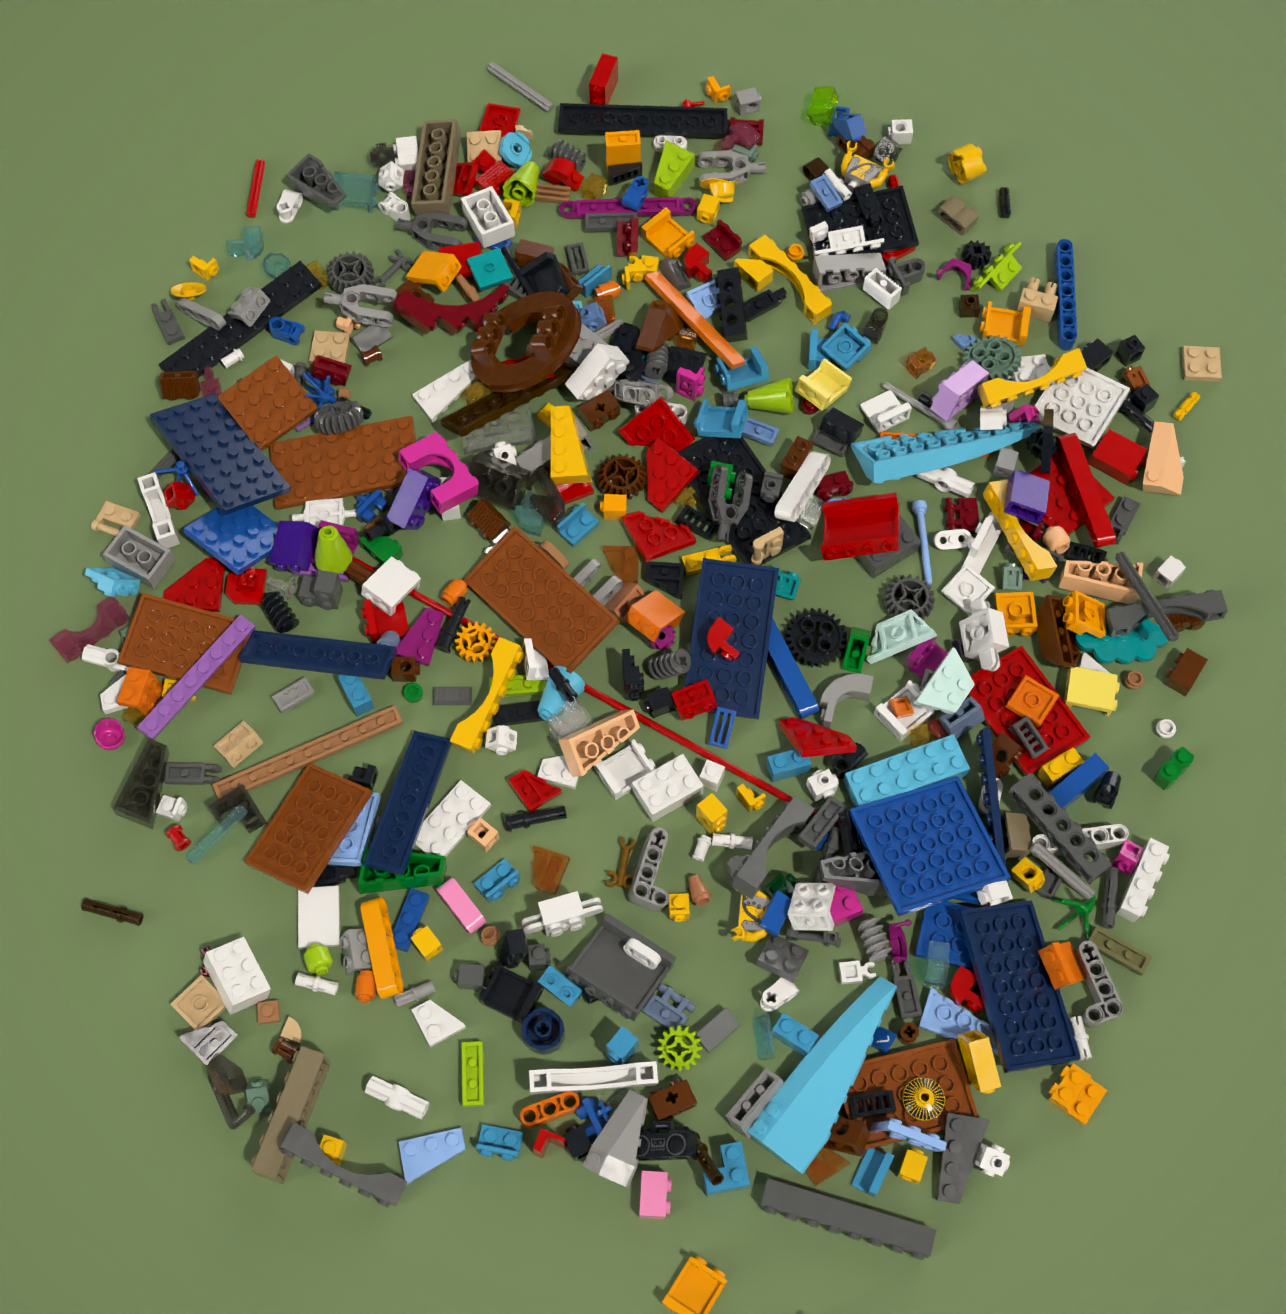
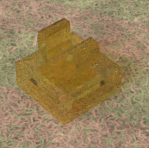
[673,486,697,507]
[121,707,146,727]
[910,724,929,746]

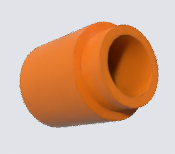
[594,280,621,302]
[440,579,468,607]
[355,970,376,1003]

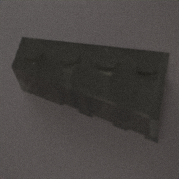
[113,738,170,830]

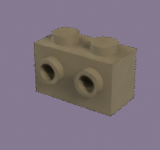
[1000,812,1032,859]

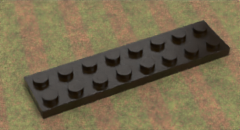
[440,362,577,437]

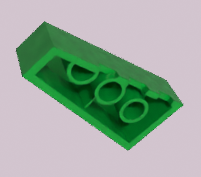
[358,847,447,894]

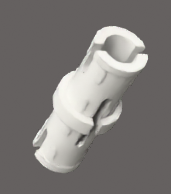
[823,169,852,201]
[712,833,753,850]
[295,972,339,996]
[1069,1016,1092,1061]

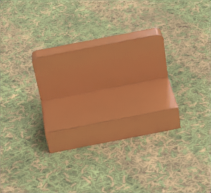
[604,582,647,624]

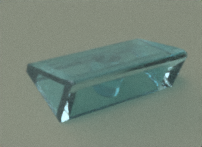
[752,1013,775,1060]

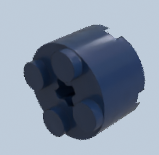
[522,1008,565,1055]

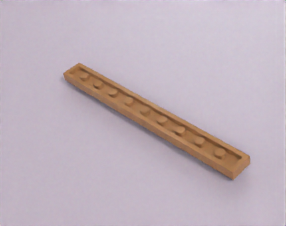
[212,705,403,803]

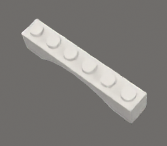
[529,1061,658,1095]

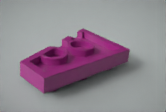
[396,607,444,667]

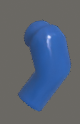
[828,311,851,332]

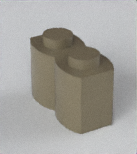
[937,196,979,236]

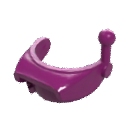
[937,258,972,290]
[889,919,911,964]

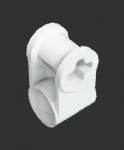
[277,189,303,223]
[378,192,411,221]
[760,977,800,1012]

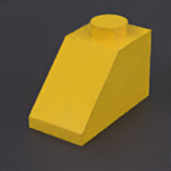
[734,259,773,292]

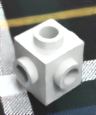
[378,161,404,192]
[489,440,517,470]
[485,725,517,755]
[806,769,839,801]
[974,1143,1010,1177]

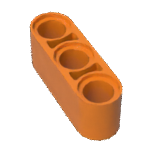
[520,1091,580,1129]

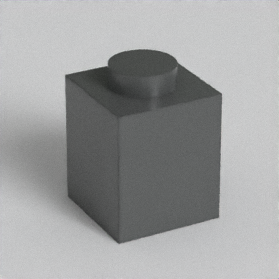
[455,964,486,990]

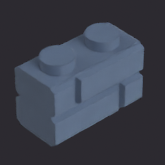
[939,696,985,739]

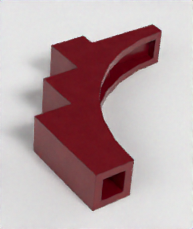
[392,283,509,335]

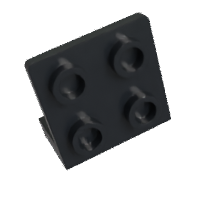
[664,346,708,384]

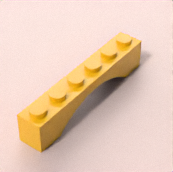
[748,235,832,325]
[976,348,1087,409]
[983,479,1057,581]
[450,637,524,754]

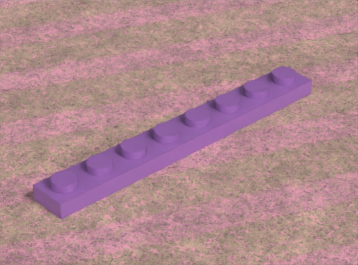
[137,614,256,741]

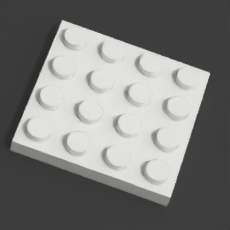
[1035,368,1130,449]

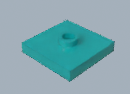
[467,248,513,291]

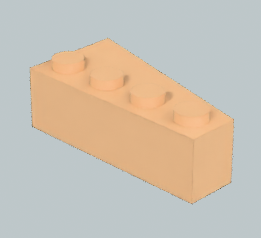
[1058,560,1144,604]
[558,709,640,776]

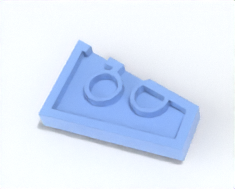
[399,1128,466,1185]

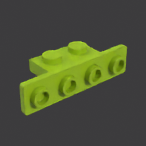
[970,241,1022,292]

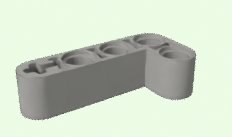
[628,827,670,912]
[1075,941,1123,1028]

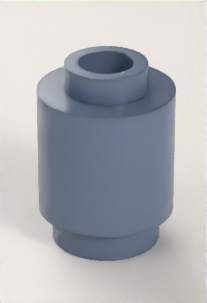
[377,631,400,648]

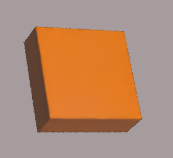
[888,696,914,719]

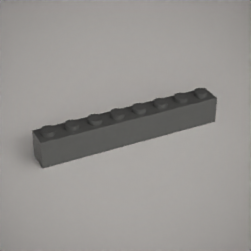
[760,1178,936,1260]

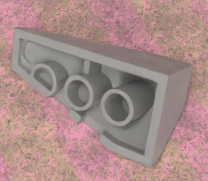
[583,1090,648,1188]

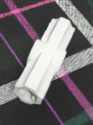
[917,468,975,498]
[82,644,129,673]
[365,1076,430,1120]

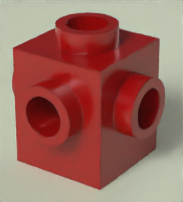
[163,481,195,510]

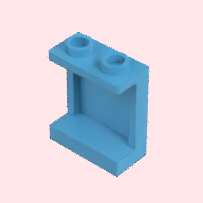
[714,346,769,391]
[694,399,749,438]

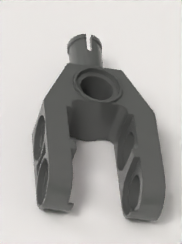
[396,212,468,251]
[708,465,753,542]

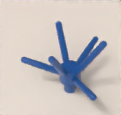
[302,373,336,422]
[154,461,199,495]

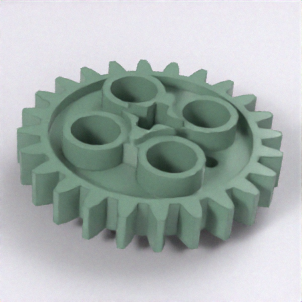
[962,335,1022,382]

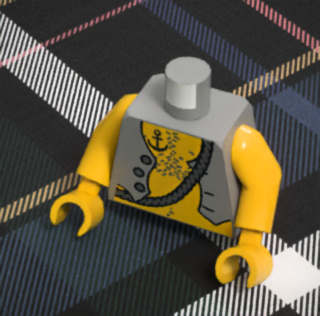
[841,140,895,193]
[731,889,771,943]

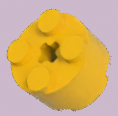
[948,143,987,184]

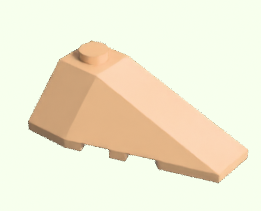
[1143,421,1184,496]

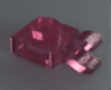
[403,170,416,198]
[201,366,222,397]

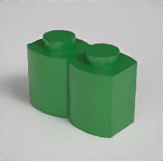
[1153,747,1194,790]

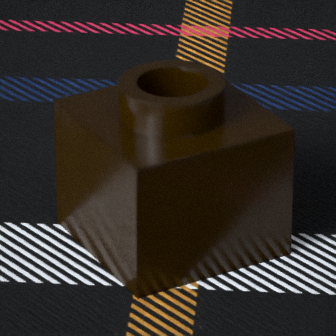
[959,294,980,318]

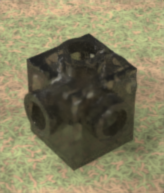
[872,136,903,165]
[370,143,395,169]

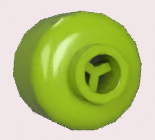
[303,943,333,976]

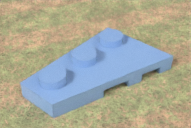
[686,279,733,320]
[870,1118,947,1152]

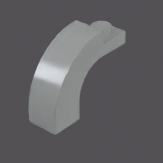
[819,674,874,729]

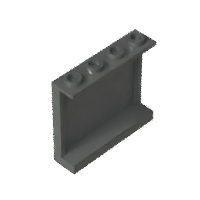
[565,913,676,1021]

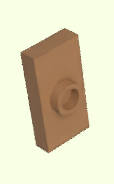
[456,274,480,304]

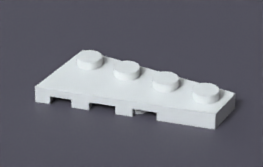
[412,360,478,423]

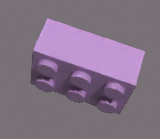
[930,360,989,422]

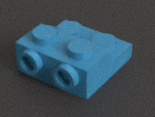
[820,323,871,372]

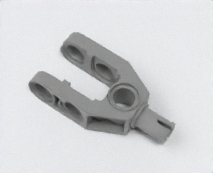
[697,150,766,189]
[324,284,397,327]
[607,379,673,405]
[573,559,623,606]

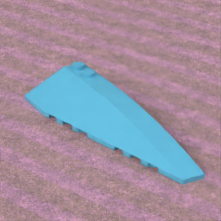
[851,421,1042,484]
[747,976,897,1174]

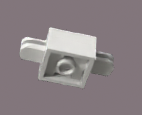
[959,598,1009,672]
[521,891,603,937]

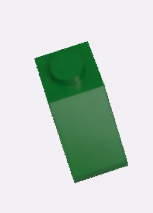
[359,536,403,566]
[842,627,871,674]

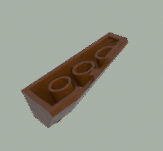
[636,300,685,352]

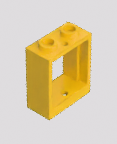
[957,1029,1001,1094]

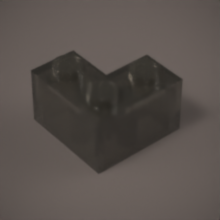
[208,784,267,833]

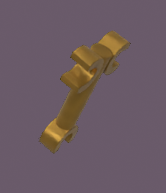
[605,837,635,891]

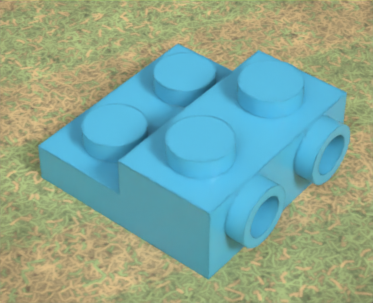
[85,567,141,597]

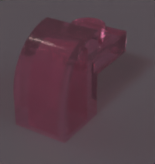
[722,123,761,151]

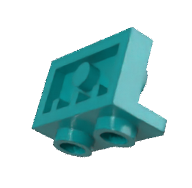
[770,565,802,600]

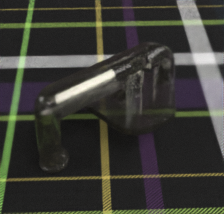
[522,466,565,525]
[207,1055,255,1129]

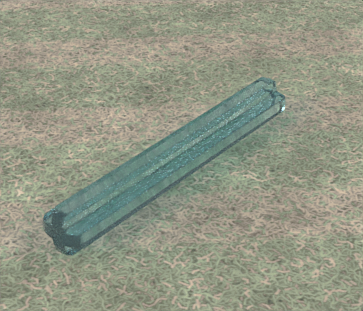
[186,805,248,864]

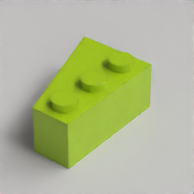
[654,140,695,198]

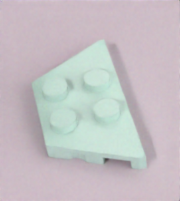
[867,609,937,664]
[914,647,975,715]

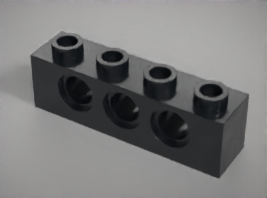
[715,267,748,343]

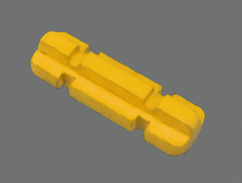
[1173,392,1200,421]

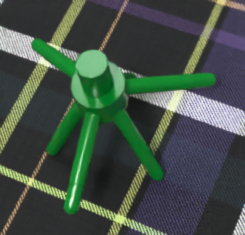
[1052,894,1097,941]

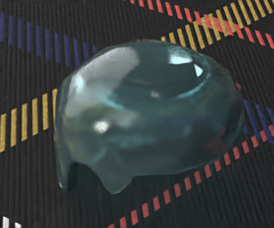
[263,252,291,279]

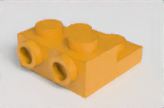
[1062,590,1106,639]
[994,592,1038,637]
[1048,1063,1108,1126]

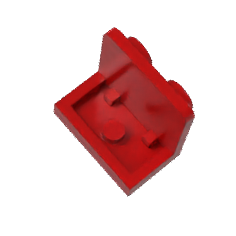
[361,599,409,644]

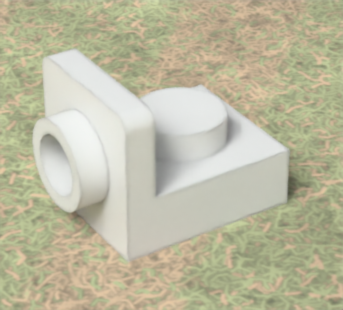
[156,795,187,822]

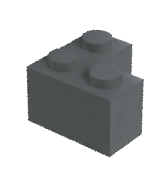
[298,570,343,610]

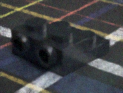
[622,649,644,701]

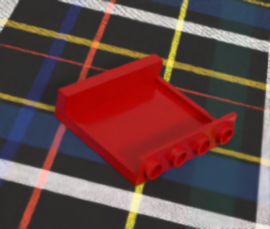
[820,492,900,561]

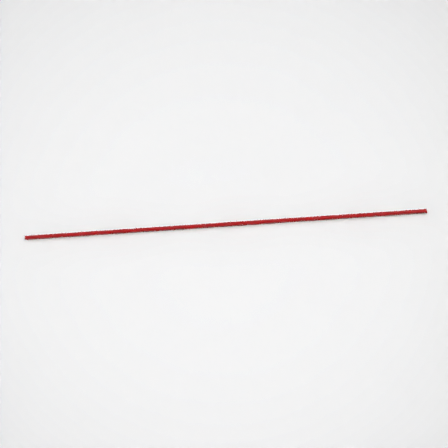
[316,537,973,905]

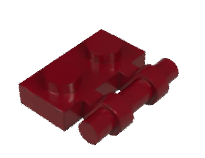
[944,498,980,534]

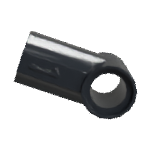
[831,742,868,779]

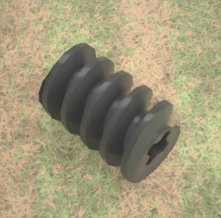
[548,139,586,173]
[644,342,669,380]
[648,649,691,680]

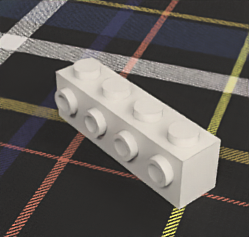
[1116,838,1170,923]

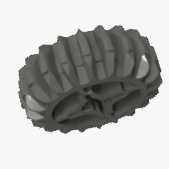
[327,251,374,295]
[314,400,364,435]
[883,574,935,620]

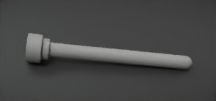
[882,382,959,430]

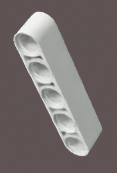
[774,451,831,522]
[1030,824,1129,858]

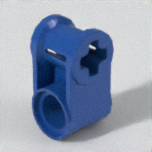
[622,176,648,211]
[269,317,305,345]

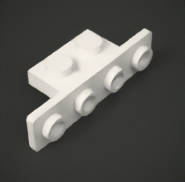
[814,225,884,256]
[961,512,1002,574]

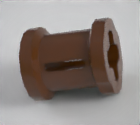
[360,345,383,367]
[898,1022,919,1045]
[272,1037,300,1064]

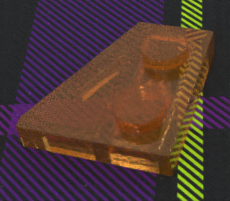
[533,846,570,895]

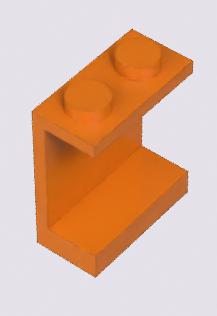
[625,590,685,642]

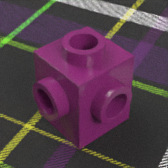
[648,624,676,650]

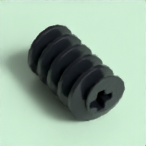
[261,591,300,633]

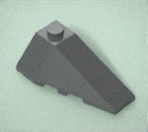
[285,153,347,208]

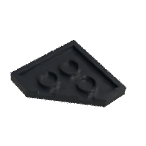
[610,322,646,382]

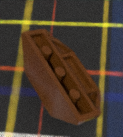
[1037,595,1080,668]

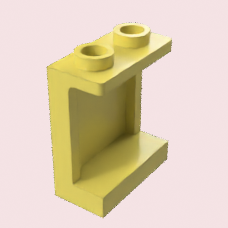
[795,359,852,411]
[1064,667,1120,717]

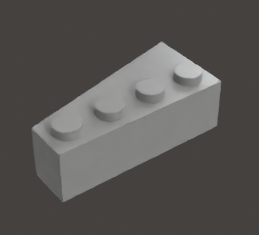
[811,253,886,292]
[515,418,596,482]

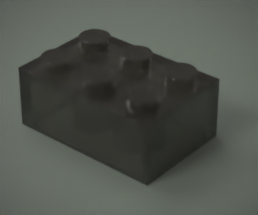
[469,452,531,510]

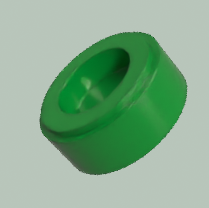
[403,683,423,703]

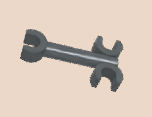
[372,249,415,288]
[786,928,841,948]

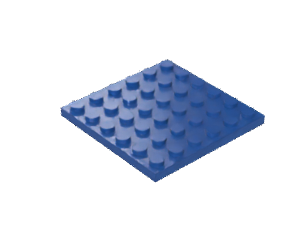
[849,776,1011,916]

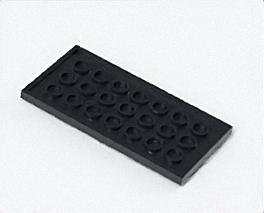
[678,436,811,566]

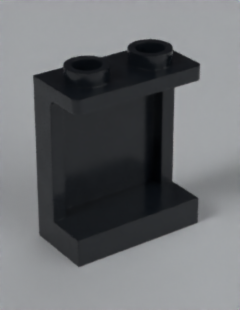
[519,252,570,295]
[479,963,544,1024]

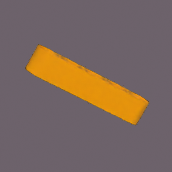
[361,897,404,999]

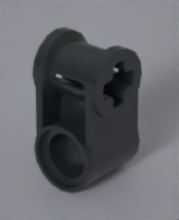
[1092,771,1121,809]

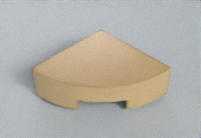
[515,125,533,140]
[280,1016,302,1044]

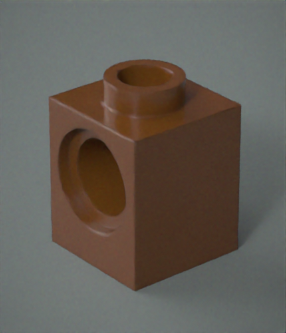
[391,657,420,682]

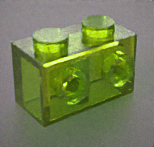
[807,87,839,125]

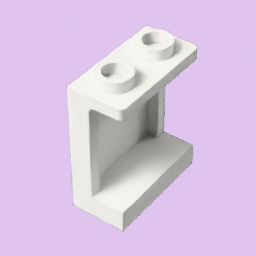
[361,556,421,617]
[874,680,935,742]
[594,739,656,801]

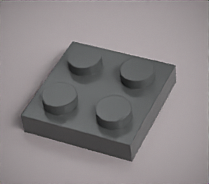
[756,934,809,983]

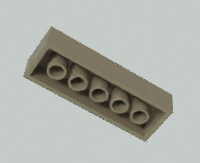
[411,119,461,215]
[251,1046,331,1184]

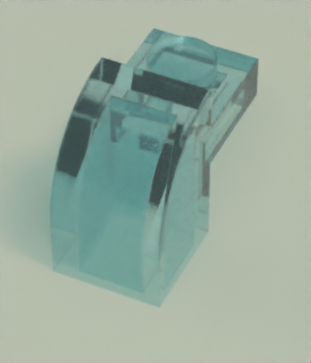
[226,226,264,261]
[515,491,545,537]
[922,941,950,989]

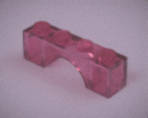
[49,597,130,663]

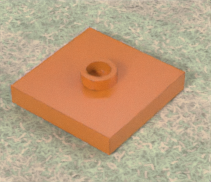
[1006,675,1059,727]

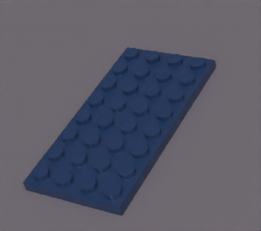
[150,393,291,515]
[685,558,779,720]
[957,900,1081,1074]

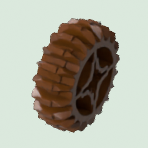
[597,453,647,500]

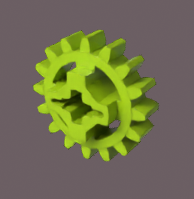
[657,1024,703,1072]

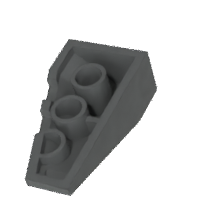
[819,850,887,897]

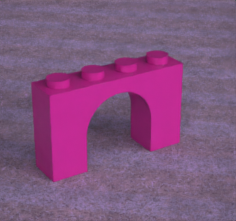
[399,432,479,514]

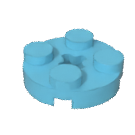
[498,132,532,168]

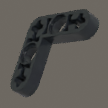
[1040,409,1054,474]

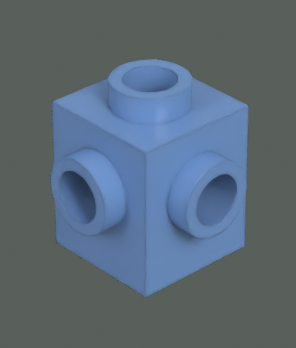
[578,302,607,331]

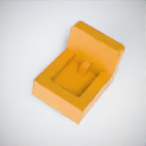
[705,76,731,103]

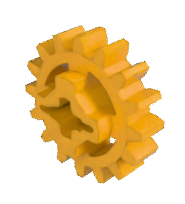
[455,621,496,664]

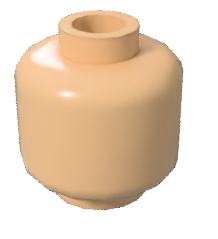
[1042,526,1070,554]

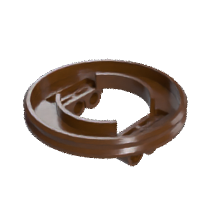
[471,291,582,393]

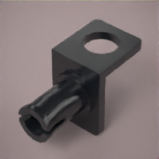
[364,516,400,542]

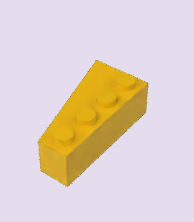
[551,406,592,485]

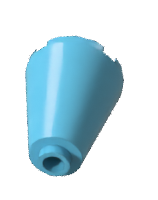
[537,666,585,721]

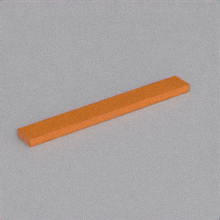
[644,271,746,369]

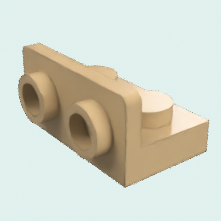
[213,721,263,768]

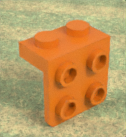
[116,667,163,717]
[1038,941,1086,990]

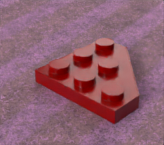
[618,396,695,451]
[646,438,699,513]
[621,511,696,562]
[163,558,226,612]
[779,717,857,758]

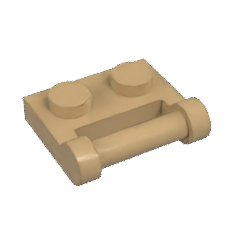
[91,501,141,536]
[751,527,784,565]

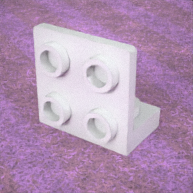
[860,390,912,434]
[788,883,836,931]

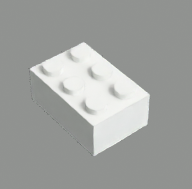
[461,186,515,248]
[565,343,630,400]
[632,754,704,822]
[203,937,271,1015]

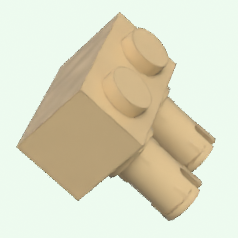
[1017,277,1058,323]

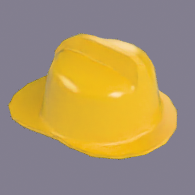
[699,178,738,203]

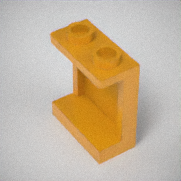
[605,130,641,172]
[641,207,695,259]
[405,251,462,292]
[980,301,1031,346]
[662,1255,727,1314]

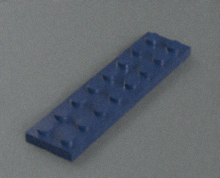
[239,630,397,680]
[364,731,452,876]

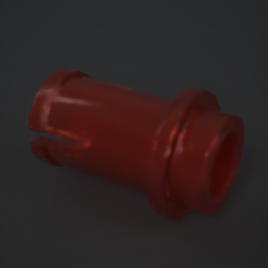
[926,719,949,740]

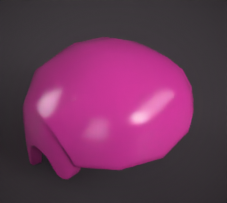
[94,718,125,751]

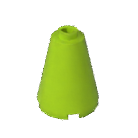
[503,161,540,208]
[745,378,795,414]
[314,526,352,574]

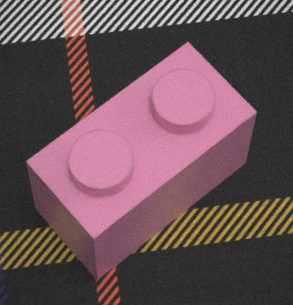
[639,1171,672,1219]

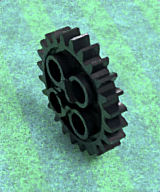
[785,608,847,668]

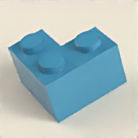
[703,1141,750,1196]

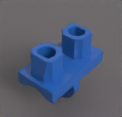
[355,489,389,524]
[575,1097,613,1138]

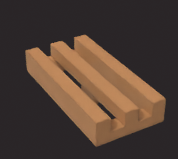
[535,183,571,204]

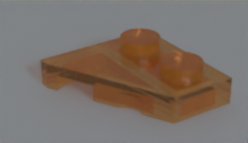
[603,545,639,583]
[805,1148,850,1187]

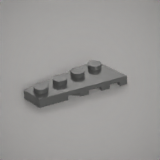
[936,1113,989,1204]

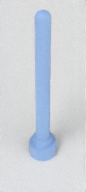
[912,500,932,585]

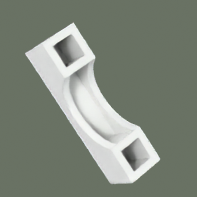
[137,472,180,548]

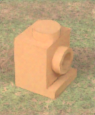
[467,817,500,853]

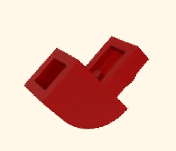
[542,158,584,192]
[684,243,712,284]
[707,617,740,662]
[948,965,985,1014]

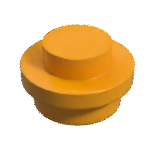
[787,244,804,261]

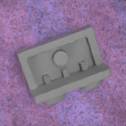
[227,287,270,327]
[339,929,373,975]

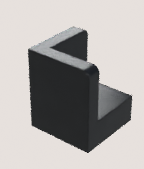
[348,764,379,791]

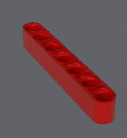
[1056,433,1116,548]

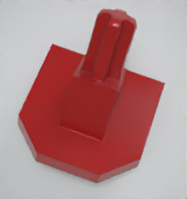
[225,568,267,605]

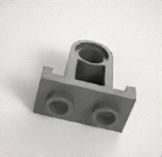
[886,257,926,296]

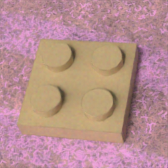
[467,130,502,162]
[309,331,351,365]
[1182,346,1222,382]
[170,975,226,1030]

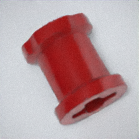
[166,825,192,852]

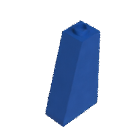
[1043,752,1109,815]

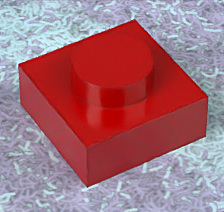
[473,149,497,172]

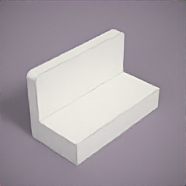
[522,638,549,680]

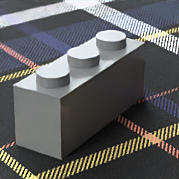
[726,1068,784,1139]

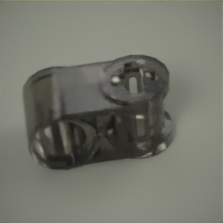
[861,308,888,344]

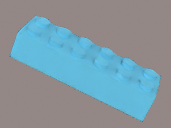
[843,734,970,808]

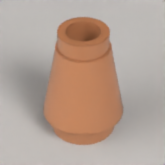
[688,875,711,906]

